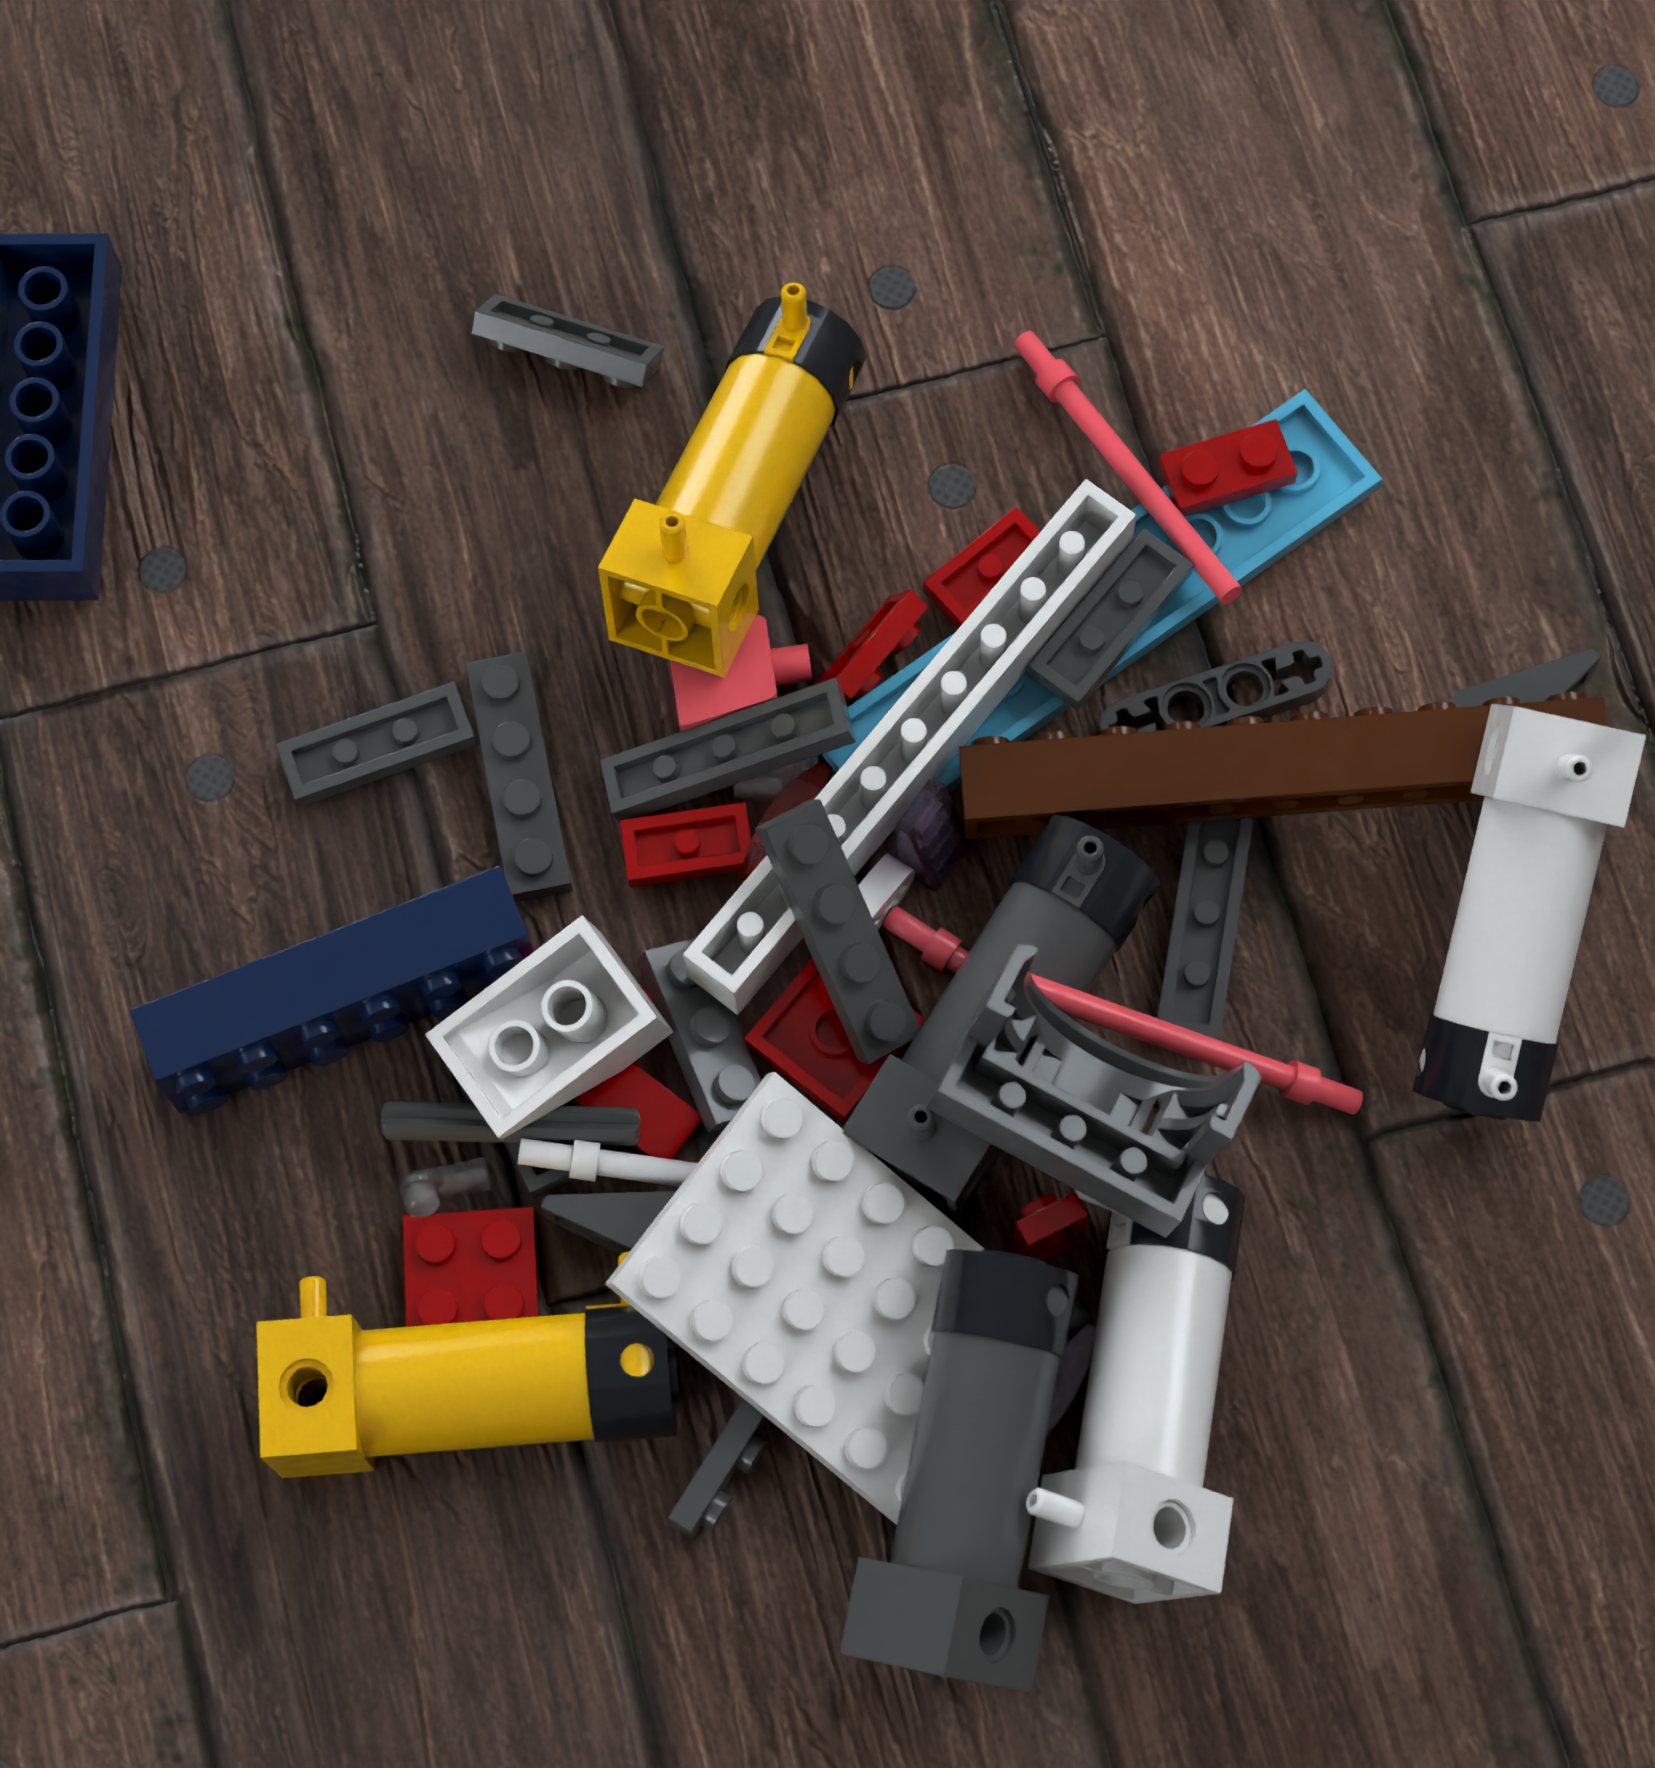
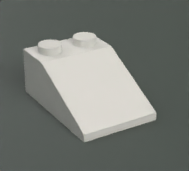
[425,915,674,1140]

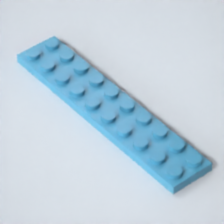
[822,389,1382,835]

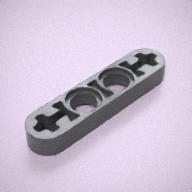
[1098,640,1332,734]

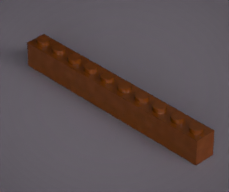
[959,691,1608,840]

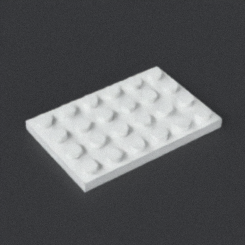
[605,1072,985,1525]

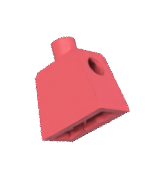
[670,615,813,732]

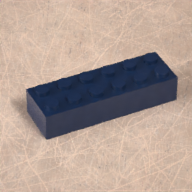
[0,233,122,600]
[129,866,534,1114]

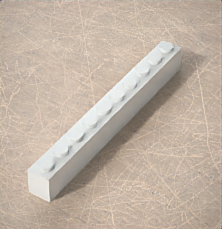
[683,479,1136,1015]

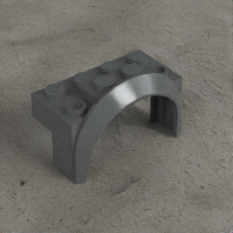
[926,944,1262,1238]

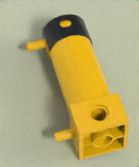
[598,282,866,678]
[256,1251,681,1478]

